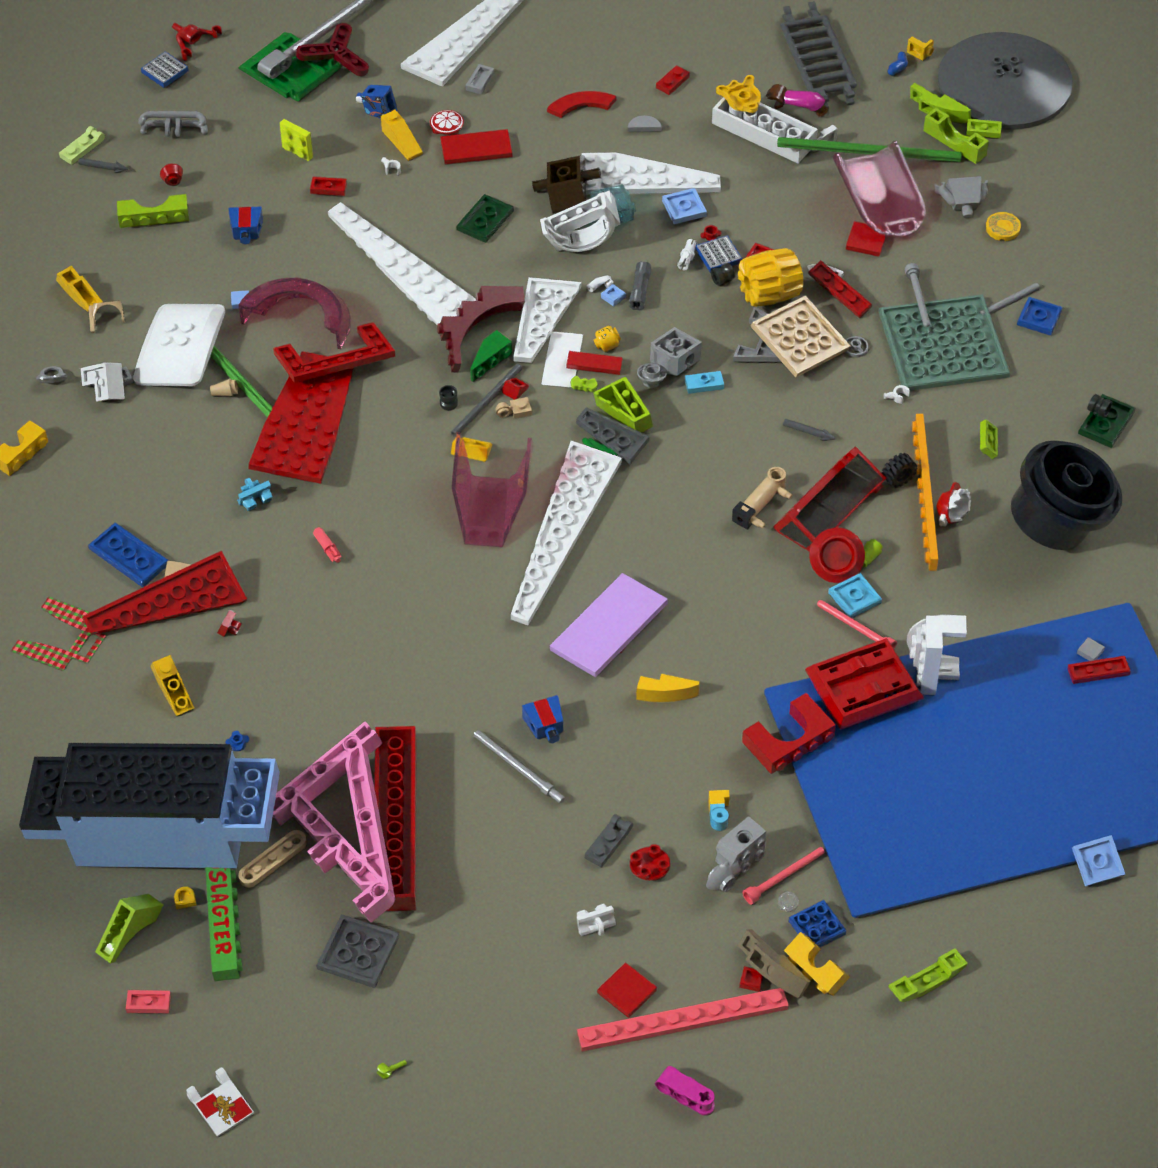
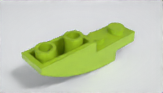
[910,83,971,123]

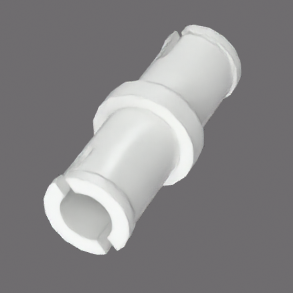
[677,239,698,270]

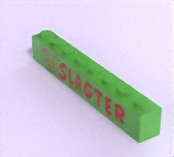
[205,867,243,981]

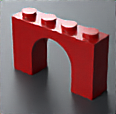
[742,693,836,774]

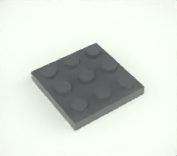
[316,914,399,988]

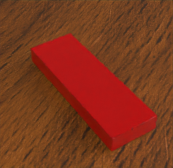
[566,351,623,375]
[1067,656,1131,684]

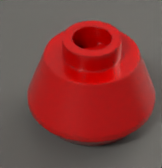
[160,163,183,186]

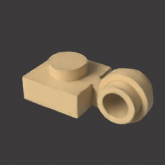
[495,397,532,419]

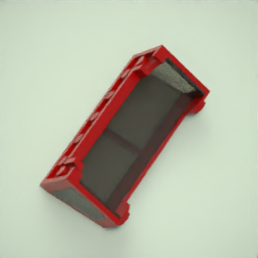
[773,446,886,552]

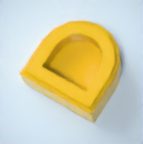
[174,887,197,909]

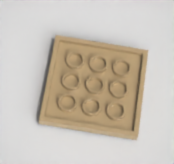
[751,296,850,377]

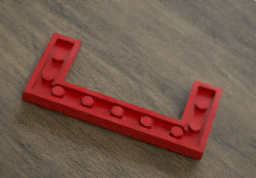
[273,322,395,383]

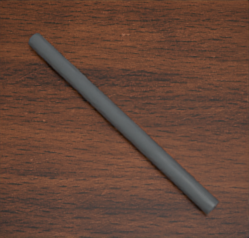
[451,364,522,437]

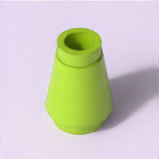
[863,539,883,568]

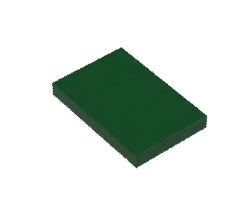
[456,194,514,243]
[1078,394,1136,448]

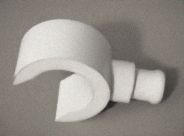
[381,157,401,176]
[884,385,910,404]

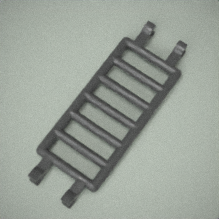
[780,1,857,109]

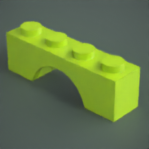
[923,108,989,164]
[117,194,189,228]

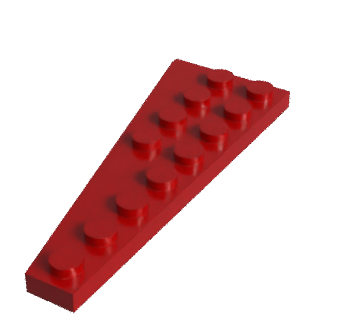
[82,551,247,635]

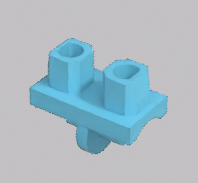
[237,478,272,511]

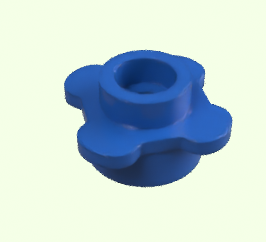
[225,731,249,751]

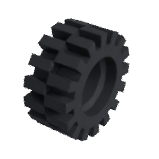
[882,453,918,488]

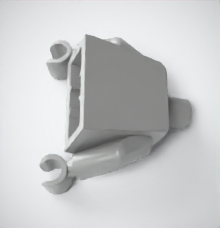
[935,176,988,218]

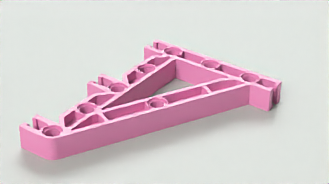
[273,722,395,923]

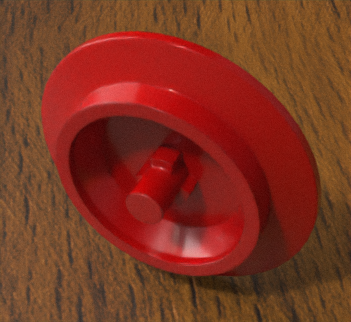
[809,528,865,583]

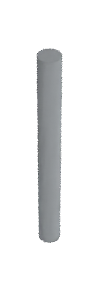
[980,283,1040,315]

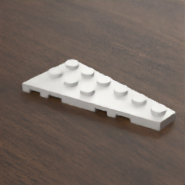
[514,277,581,363]

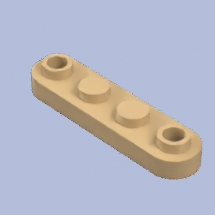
[238,830,307,888]

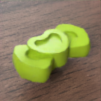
[570,376,598,392]

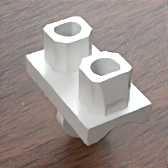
[577,904,616,936]

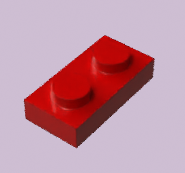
[656,65,690,95]
[310,177,347,196]

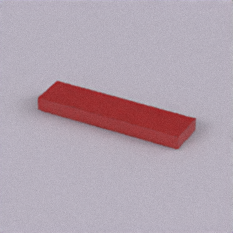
[808,260,872,318]

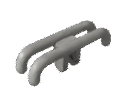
[138,111,208,137]

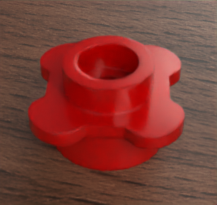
[701,225,721,241]

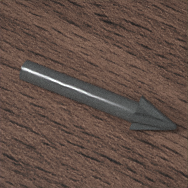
[79,158,128,173]
[783,419,835,440]

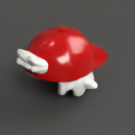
[936,482,971,526]

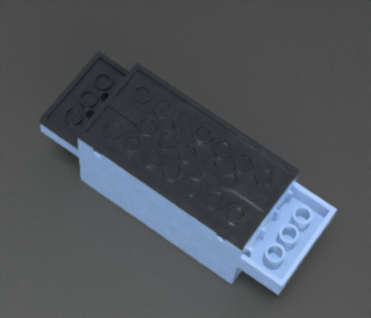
[19,743,280,868]

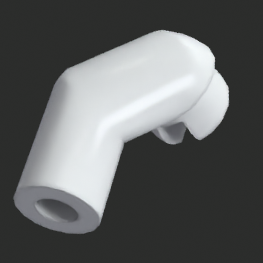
[587,275,614,292]

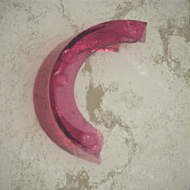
[239,278,351,350]

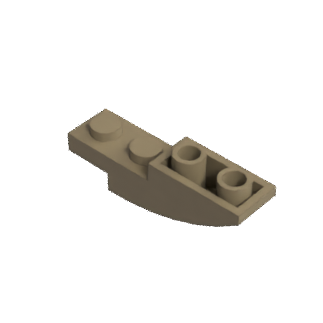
[738,929,810,998]

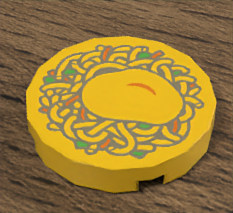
[986,212,1021,241]

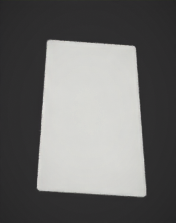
[541,332,583,387]

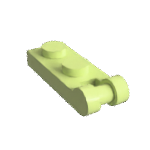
[59,126,105,165]

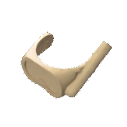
[89,301,125,333]

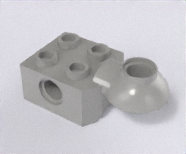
[637,327,702,388]
[706,816,766,892]

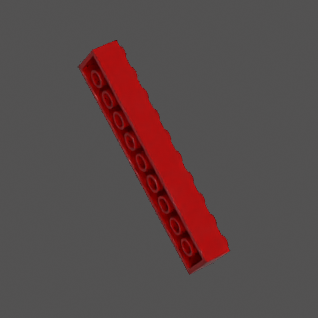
[375,726,417,911]

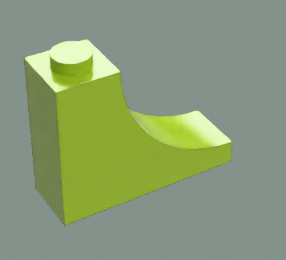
[95,894,164,963]

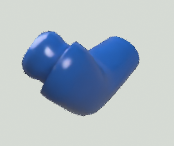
[887,52,908,76]

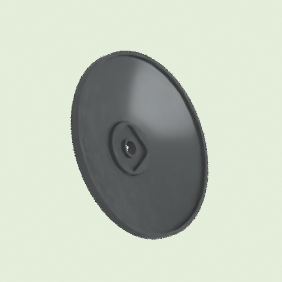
[938,32,1073,130]

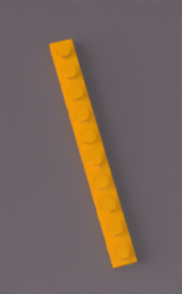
[912,414,938,571]

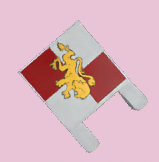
[186,1067,254,1137]

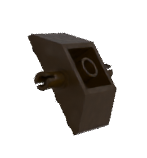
[532,155,602,214]

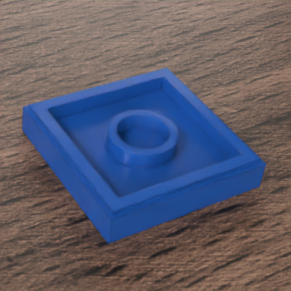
[1017,297,1063,335]

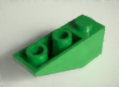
[470,330,512,382]

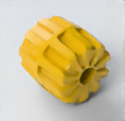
[738,248,803,307]

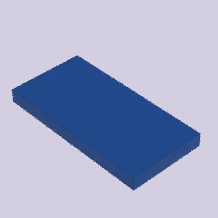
[88,522,169,588]

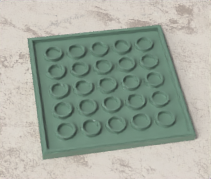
[879,294,1010,391]

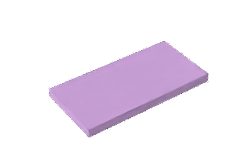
[550,573,668,678]

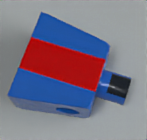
[228,206,263,244]
[522,695,563,743]

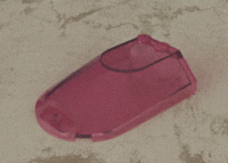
[833,141,925,237]

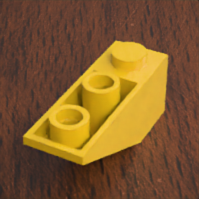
[150,655,194,716]

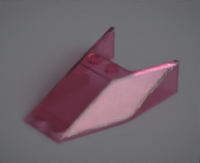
[451,432,534,547]

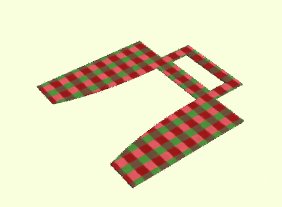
[11,596,106,671]

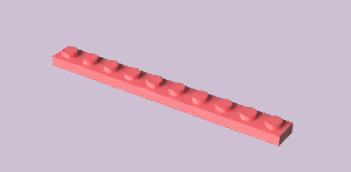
[577,988,788,1052]

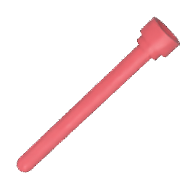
[817,600,897,649]
[742,847,825,905]

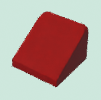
[502,378,529,400]

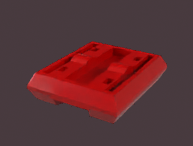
[805,638,924,730]

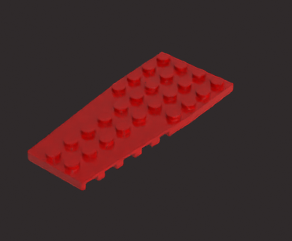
[249,351,354,484]

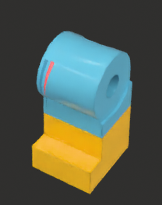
[708,790,730,831]

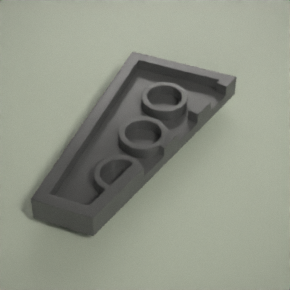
[576,407,649,464]

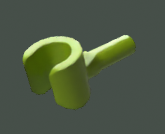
[377,1060,407,1079]

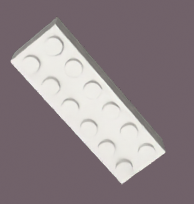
[712,97,817,164]

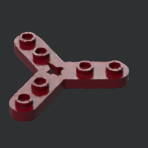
[296,23,369,76]

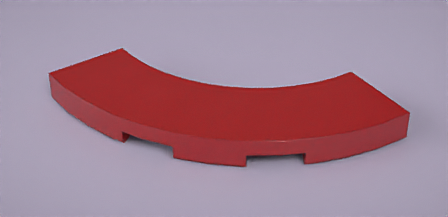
[547,91,616,118]

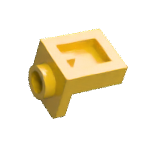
[907,36,934,61]

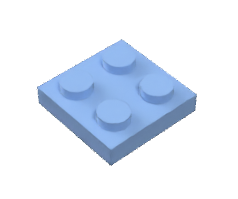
[662,188,707,224]
[1072,835,1125,887]

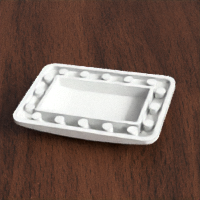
[133,304,225,386]

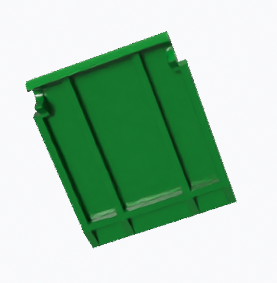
[238,32,341,101]

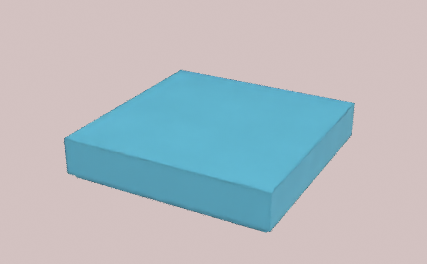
[828,573,882,618]

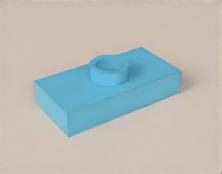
[685,371,724,394]

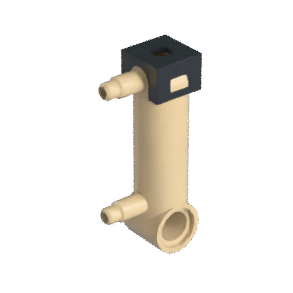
[732,467,792,530]

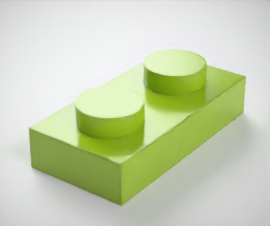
[966,119,1002,138]
[980,419,998,459]

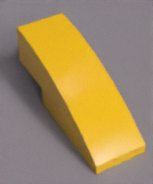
[56,265,103,312]
[636,674,700,702]

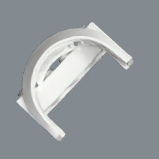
[540,191,621,252]
[907,615,967,695]

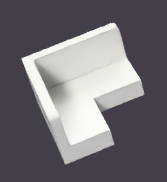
[81,363,125,402]

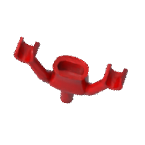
[172,23,222,61]

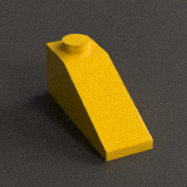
[381,110,423,161]

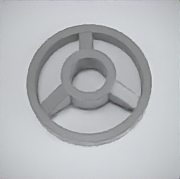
[845,336,868,357]

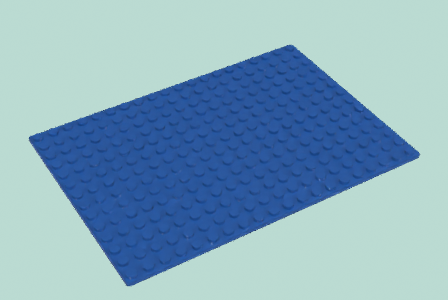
[764,603,1158,918]

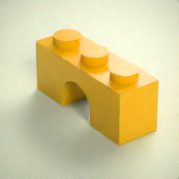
[0,420,48,476]
[784,932,850,996]

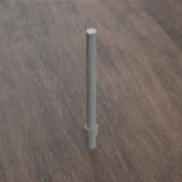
[474,730,565,804]

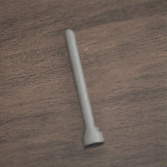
[905,263,930,327]

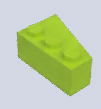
[593,376,653,433]

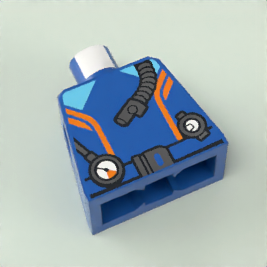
[356,85,398,119]

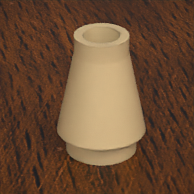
[210,379,238,396]

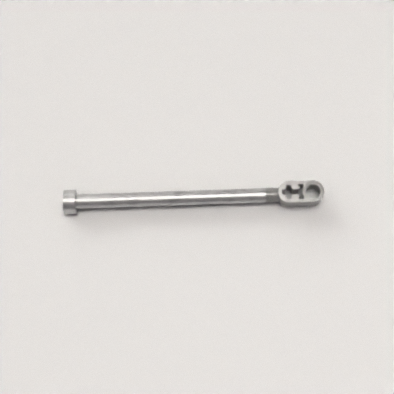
[258,0,373,79]

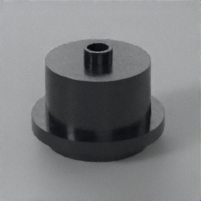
[1011,441,1122,550]

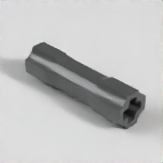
[629,261,651,311]

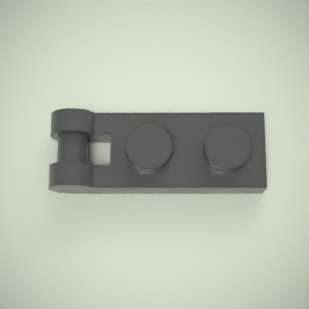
[585,814,633,868]

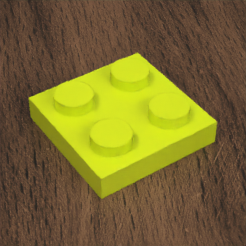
[280,119,313,161]

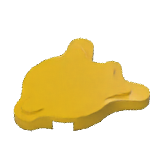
[716,75,761,113]

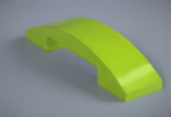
[888,948,968,1002]

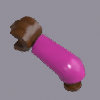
[766,84,828,117]

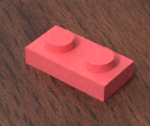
[126,990,171,1013]

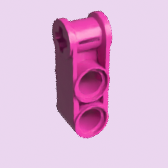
[655,1066,715,1115]

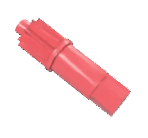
[313,527,342,563]

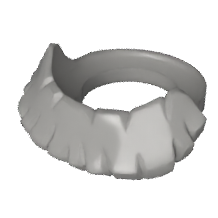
[36,366,67,383]

